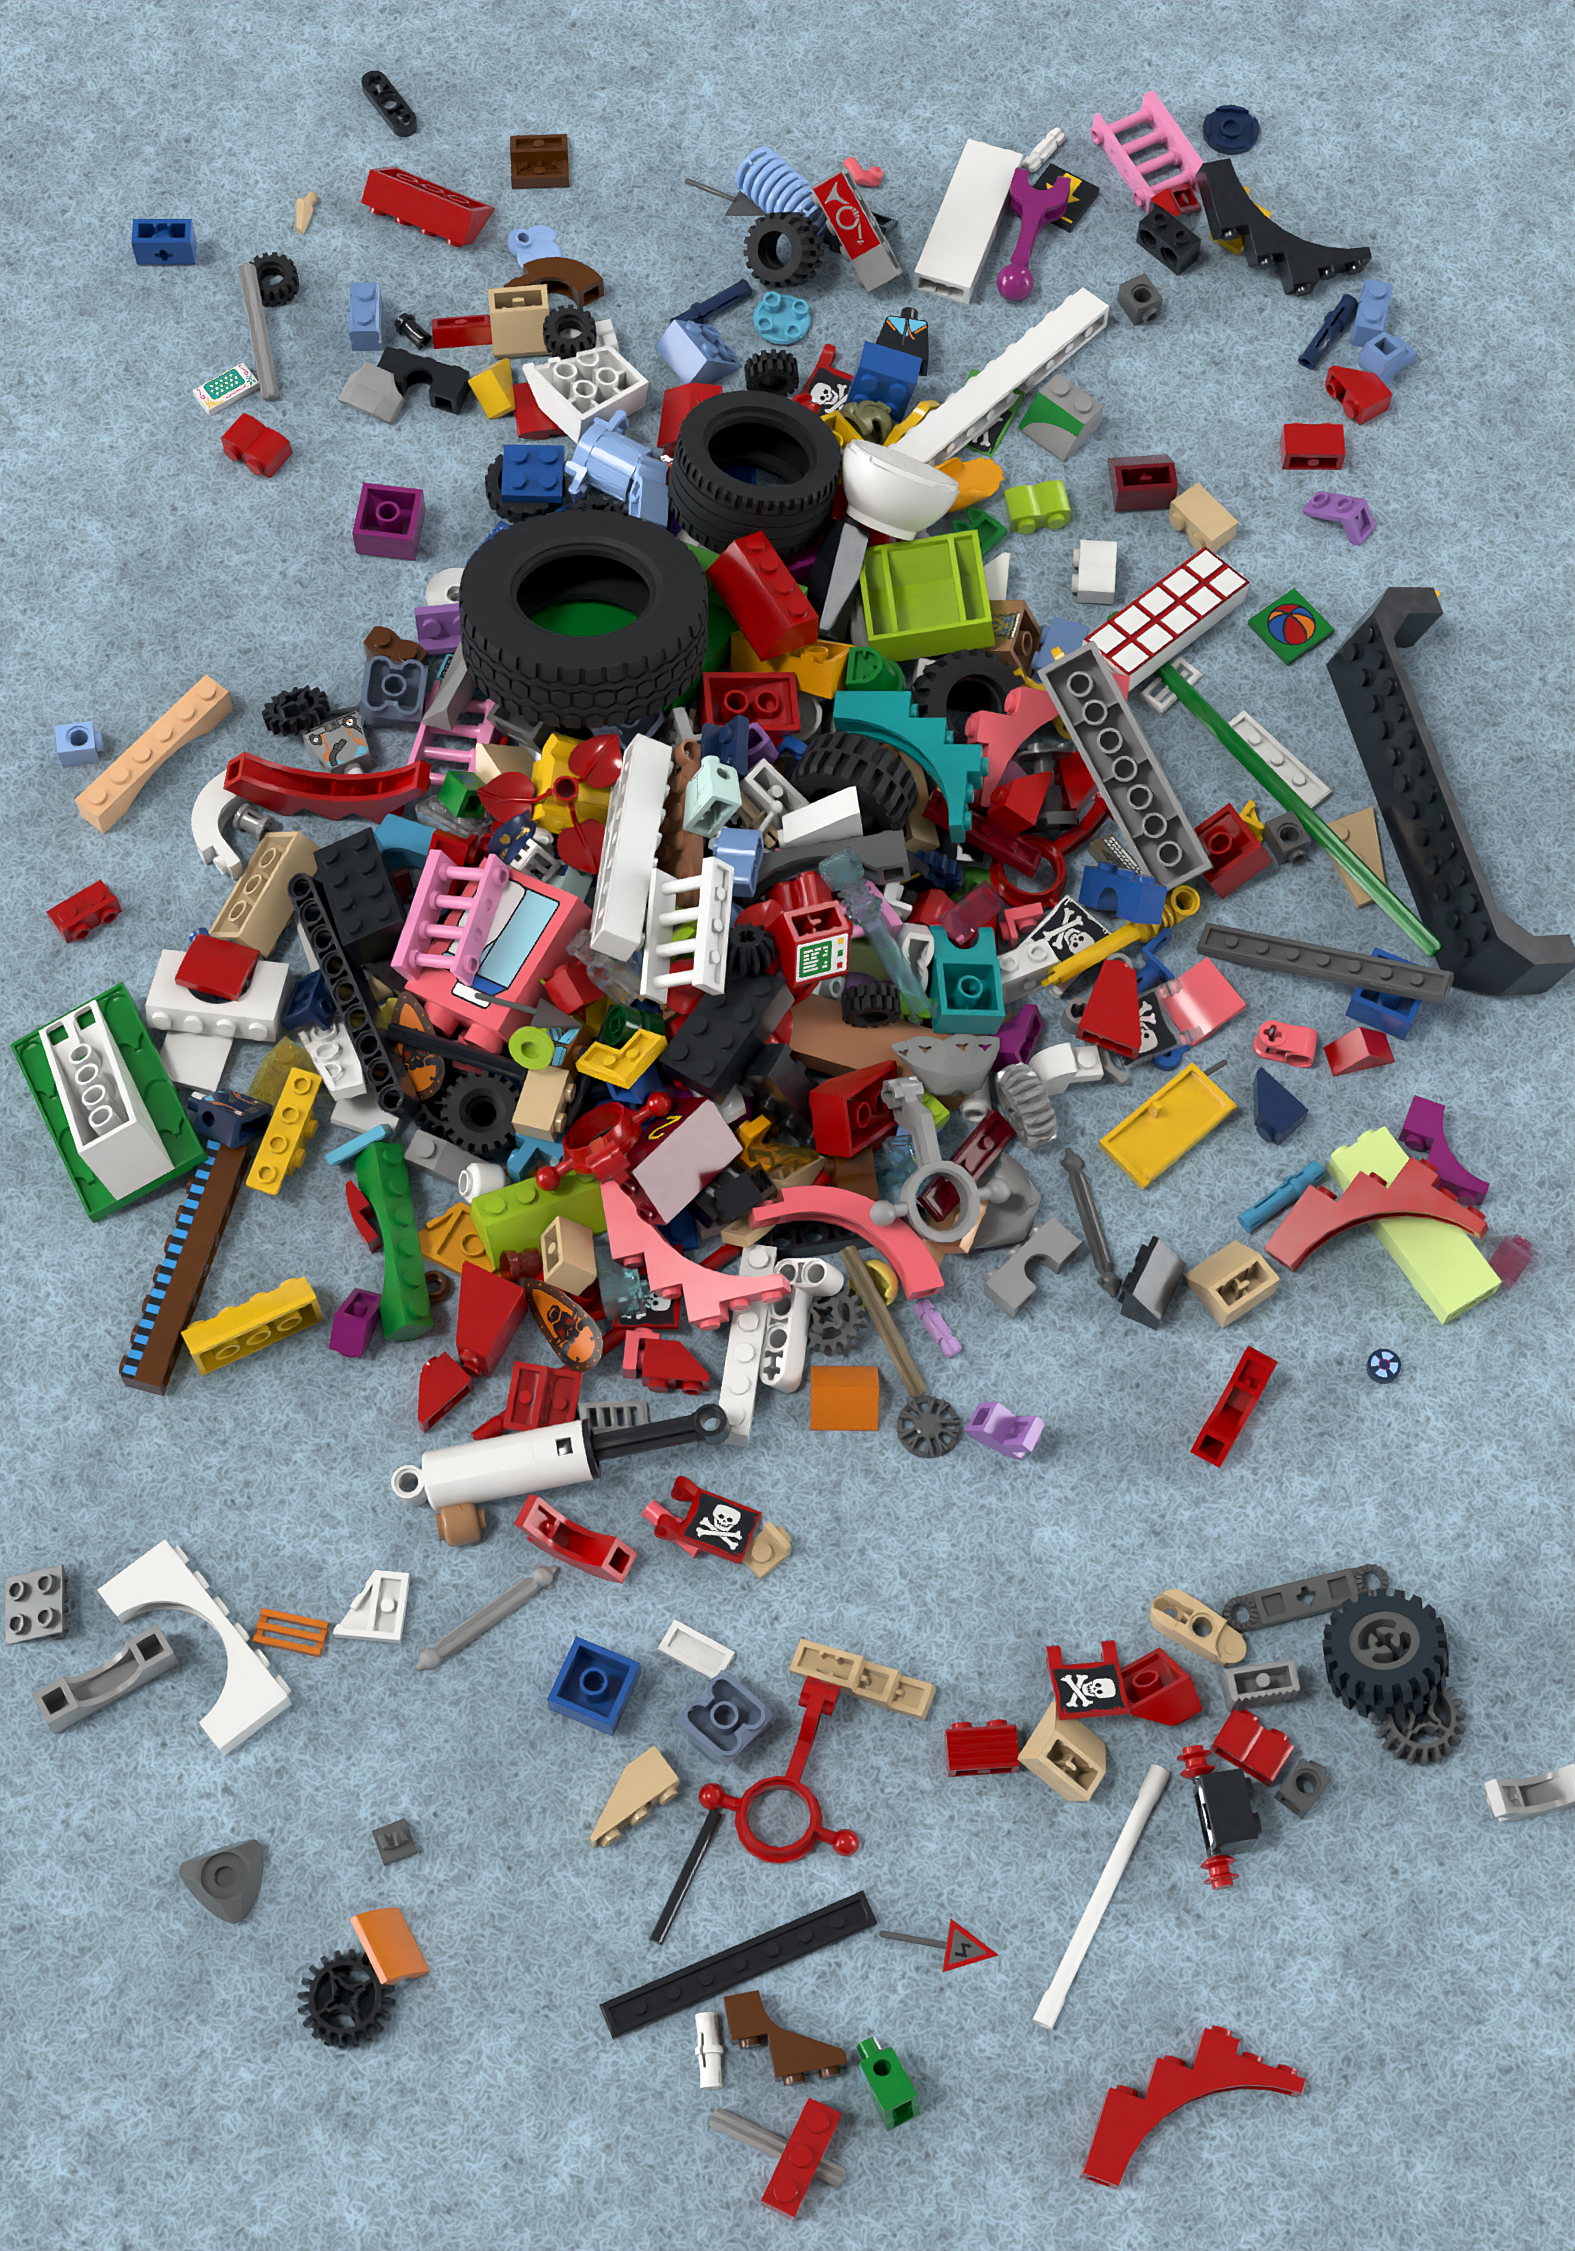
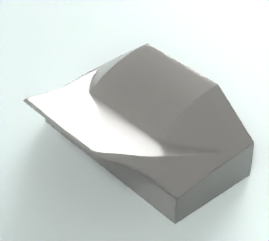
[338,362,405,425]

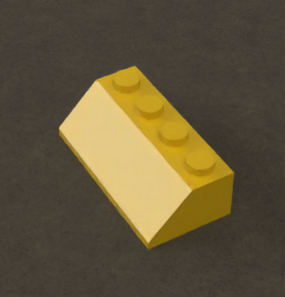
[181,1276,324,1377]

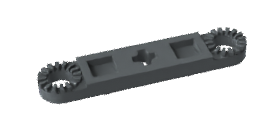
[1222,1564,1389,1633]

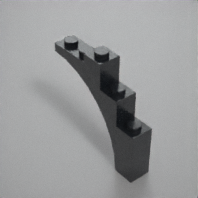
[1195,158,1372,296]

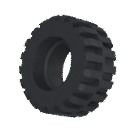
[911,648,1025,747]
[790,731,918,836]

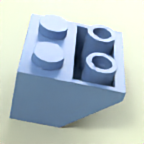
[654,319,742,384]

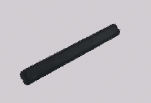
[386,1022,529,1082]

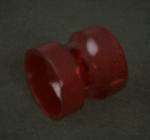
[499,1247,542,1283]

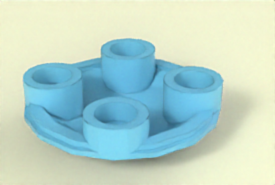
[753,291,811,345]

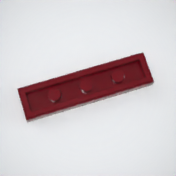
[922,789,1044,878]
[916,1109,1016,1223]

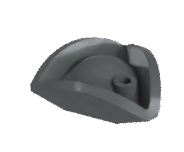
[179,1839,264,1924]

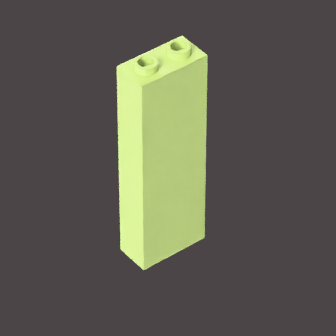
[1327,1126,1502,1325]

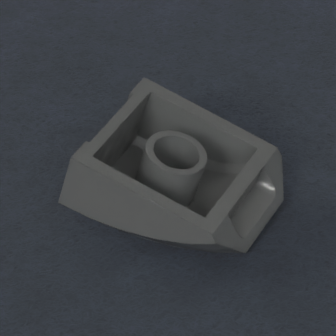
[486,703,557,753]

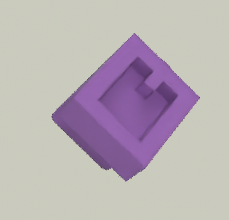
[1303,491,1376,546]

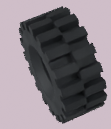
[440,1070,520,1157]

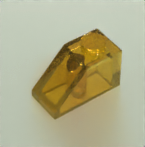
[246,1036,313,1114]

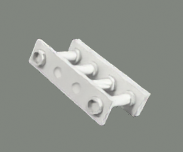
[640,856,734,1004]

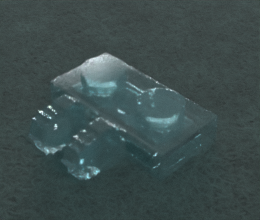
[874,1134,934,1197]

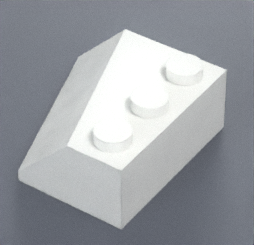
[522,345,649,445]

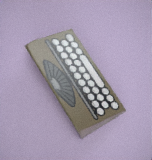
[1088,834,1143,876]

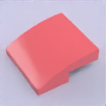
[1157,957,1247,1047]

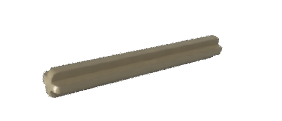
[839,1245,927,1398]

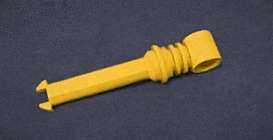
[1041,885,1200,987]

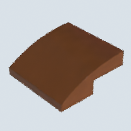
[510,134,569,189]

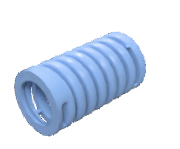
[735,146,827,237]

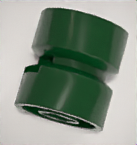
[603,1004,665,1049]

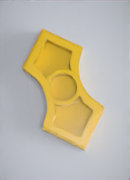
[882,399,941,447]

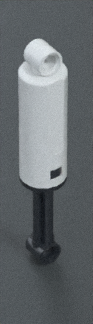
[391,1404,731,1511]

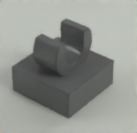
[372,1818,418,1866]

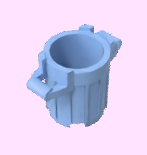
[565,409,662,505]

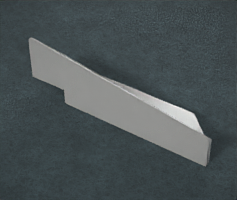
[422,641,477,731]

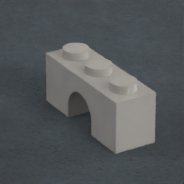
[983,1217,1082,1320]

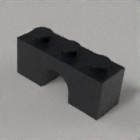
[377,346,471,415]

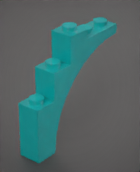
[833,691,989,843]

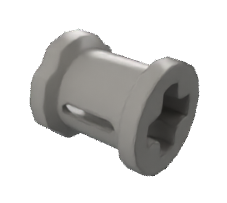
[233,803,275,841]

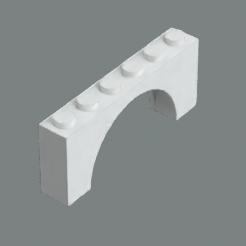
[97,1539,291,1756]

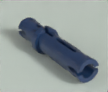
[670,279,752,325]
[1298,294,1359,370]

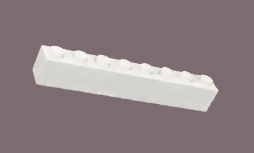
[590,733,674,962]

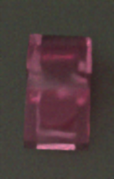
[939,879,1005,946]

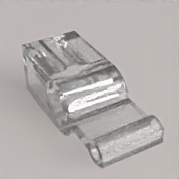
[565,928,642,1006]

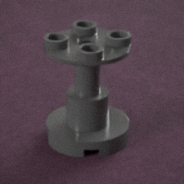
[1012,743,1079,833]

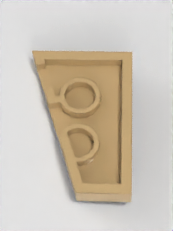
[1325,806,1386,909]

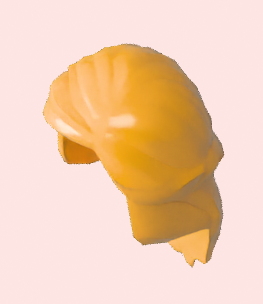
[934,457,1004,513]

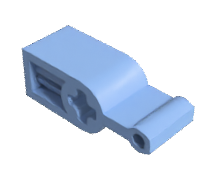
[628,453,669,530]

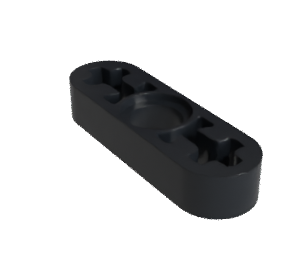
[361,71,417,137]

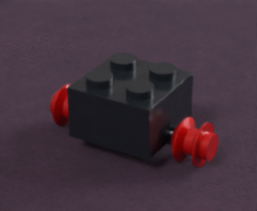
[1177,1745,1262,1890]

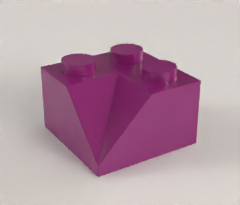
[352,482,426,561]

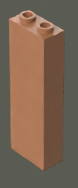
[789,993,968,1111]

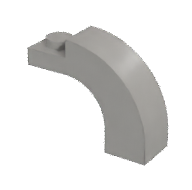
[1484,1763,1575,1822]

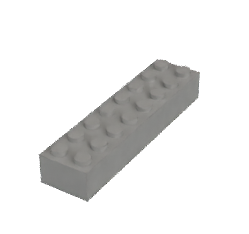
[1037,641,1214,893]

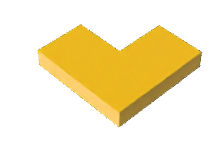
[575,1028,668,1089]

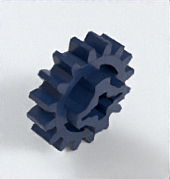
[907,850,965,896]

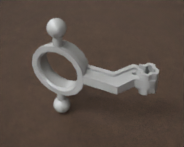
[870,1075,1011,1243]

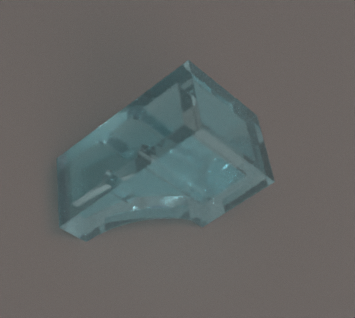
[594,1245,651,1320]

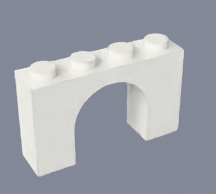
[145,949,291,1042]

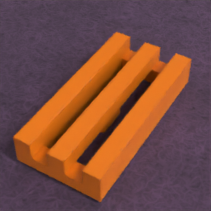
[252,1608,329,1658]

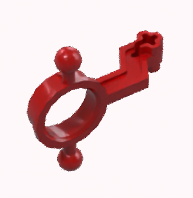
[985,791,1115,909]
[536,1091,672,1192]
[698,1675,860,1865]

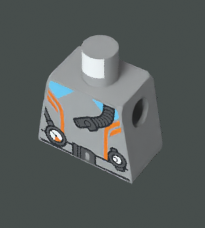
[302,710,373,774]

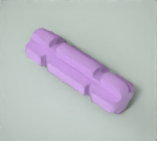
[913,1298,962,1358]

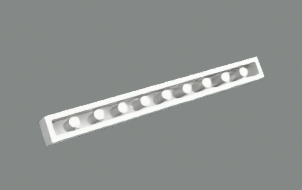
[887,287,1109,467]

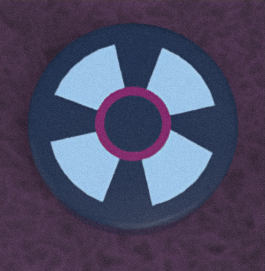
[1366,1349,1401,1384]

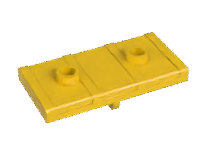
[1098,1062,1238,1190]

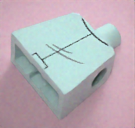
[683,755,742,839]

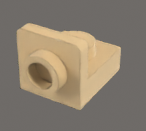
[742,1521,792,1580]

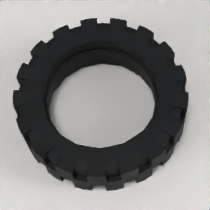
[485,454,566,524]

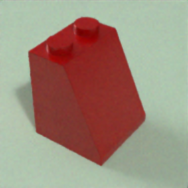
[456,1260,528,1378]

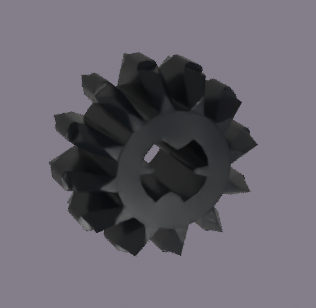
[726,922,776,976]

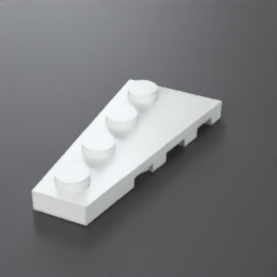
[294,1010,367,1101]

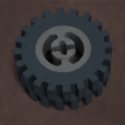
[1322,1588,1450,1721]

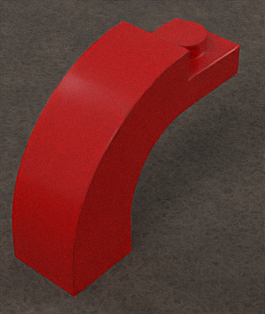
[1190,1345,1278,1468]
[514,1494,637,1584]

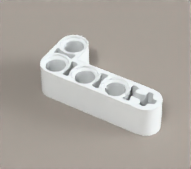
[759,1258,844,1393]

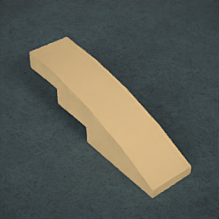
[721,1152,825,1248]
[789,1639,936,1721]

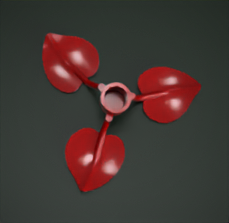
[477,734,622,875]
[665,899,793,1046]

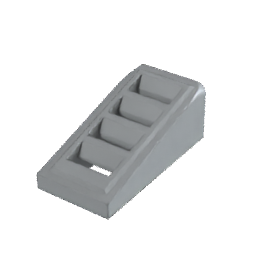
[578,1400,648,1434]

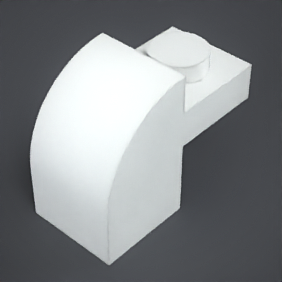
[1028,1043,1104,1096]

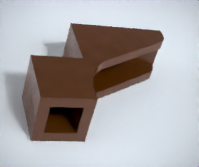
[723,1990,847,2086]

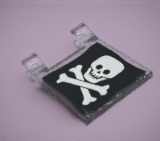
[1117,978,1204,1071]

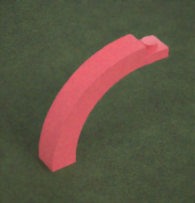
[748,1185,944,1301]

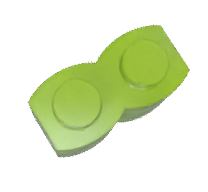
[1003,480,1071,534]

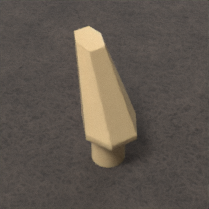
[295,191,319,235]

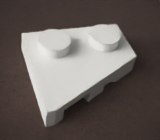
[333,1570,410,1644]

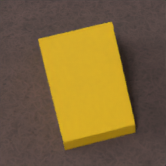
[468,357,515,420]

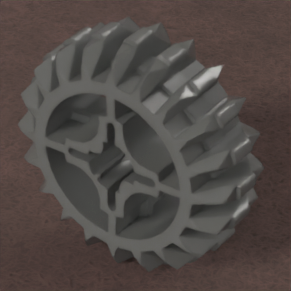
[1371,1687,1466,1766]

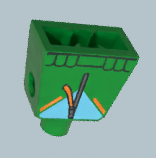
[856,2037,920,2131]

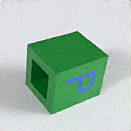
[438,770,486,819]

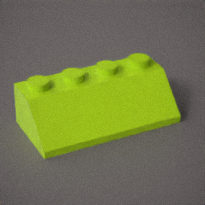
[469,1170,608,1272]

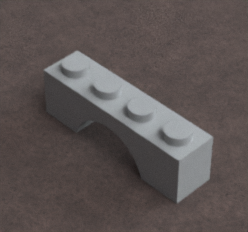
[32,1624,180,1734]

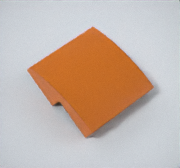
[350,1907,430,1985]

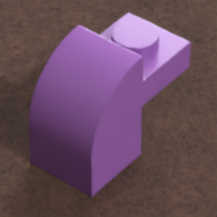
[965,1402,1046,1460]

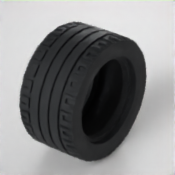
[667,390,842,560]

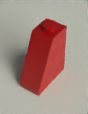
[1075,959,1142,1060]

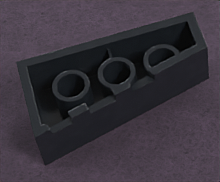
[736,1043,820,1155]

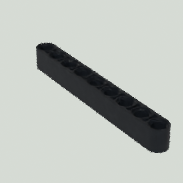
[287,873,420,1120]

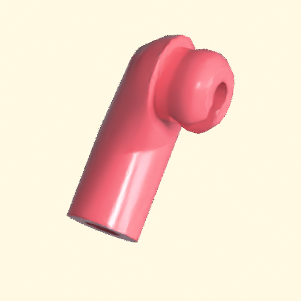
[843,157,883,187]

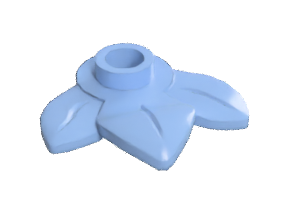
[507,225,562,269]

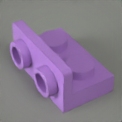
[414,603,461,655]

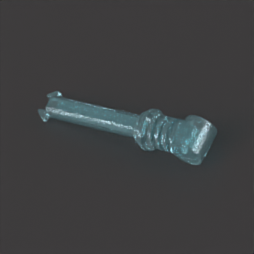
[819,847,938,1025]

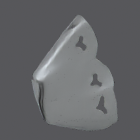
[891,1034,1000,1096]
[969,1152,1041,1250]

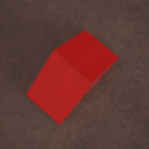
[1323,1026,1395,1077]

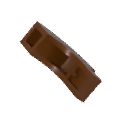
[504,257,604,307]

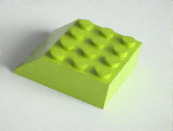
[860,529,995,662]

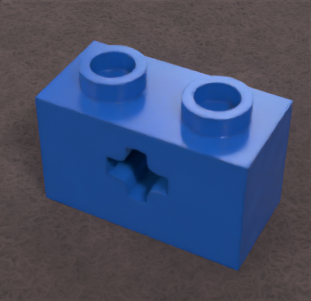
[131,219,197,265]

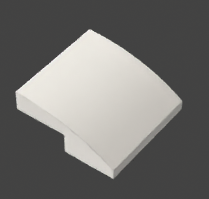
[160,1030,234,1095]
[330,1084,403,1143]

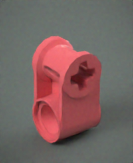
[1253,1020,1318,1068]

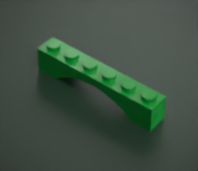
[354,1141,434,1341]

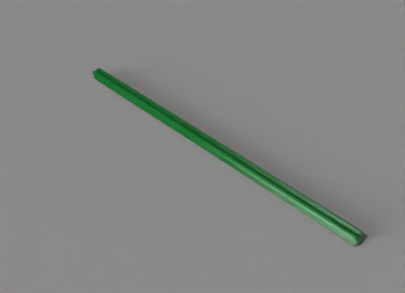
[1107,611,1443,958]

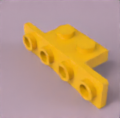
[246,1067,323,1196]

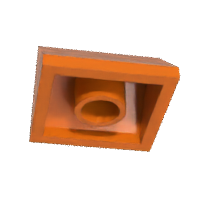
[810,1366,879,1431]

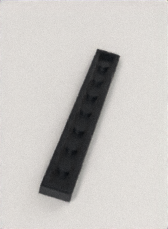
[599,1890,877,2040]

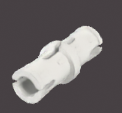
[695,2012,724,2090]

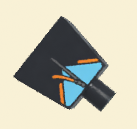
[875,307,929,377]

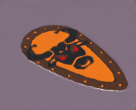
[391,991,445,1101]
[523,1278,603,1372]

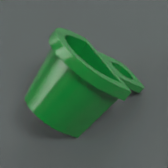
[830,647,906,703]

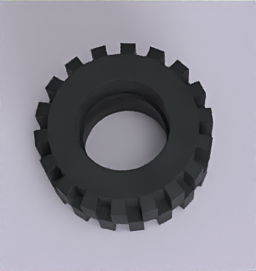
[743,212,824,288]

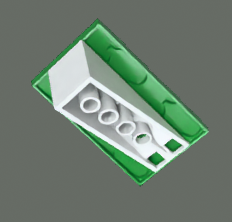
[10,982,208,1223]

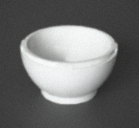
[841,439,960,541]

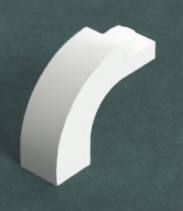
[191,769,251,881]

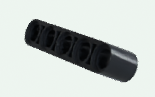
[767,1203,927,1261]

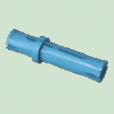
[1237,1160,1326,1234]

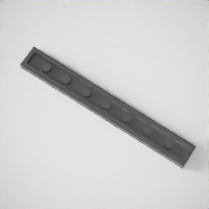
[1196,922,1454,1005]

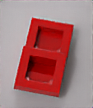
[345,1180,382,1254]

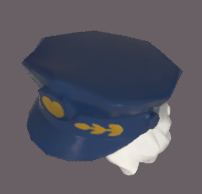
[486,809,555,871]

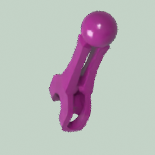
[996,167,1071,302]

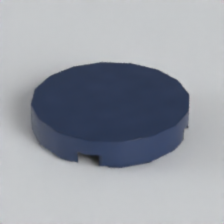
[1202,105,1260,155]

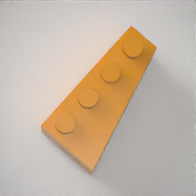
[730,630,858,699]

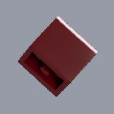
[1107,454,1178,512]

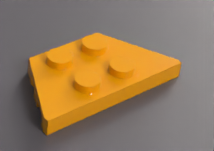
[417,1202,517,1284]

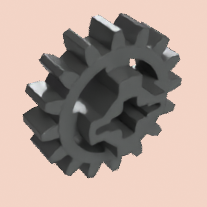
[807,1286,868,1356]

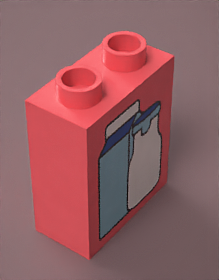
[404,857,594,1055]

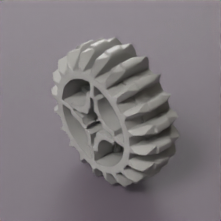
[994,1062,1058,1150]

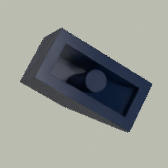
[1253,1067,1309,1146]

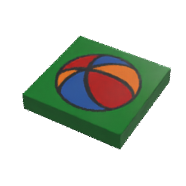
[1247,588,1334,666]

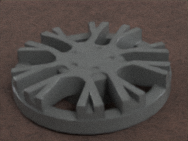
[897,1395,960,1459]

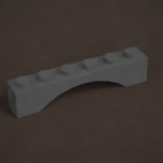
[731,830,911,908]

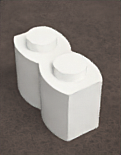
[1071,540,1117,604]
[891,923,934,997]

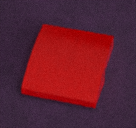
[513,382,568,440]
[175,933,260,1002]
[503,1361,583,1432]

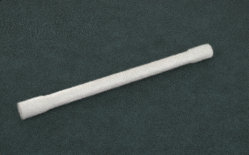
[1032,1764,1170,2030]

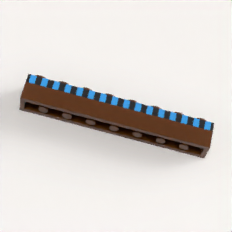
[119,1137,251,1396]

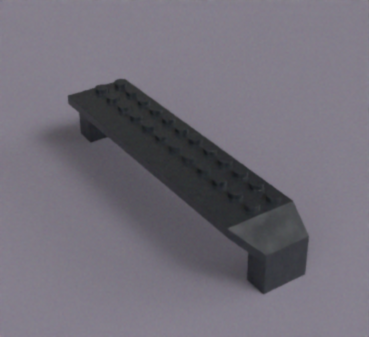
[1326,587,1575,996]

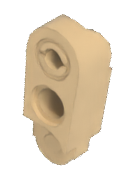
[1149,1589,1247,1667]

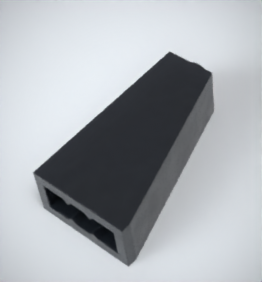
[805,516,870,643]

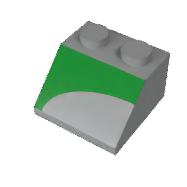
[1017,373,1103,462]

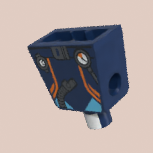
[188,1089,273,1149]

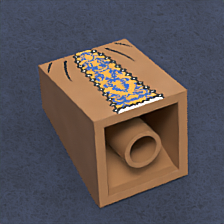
[943,600,1042,679]

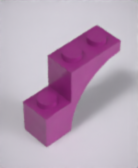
[1398,1095,1490,1206]

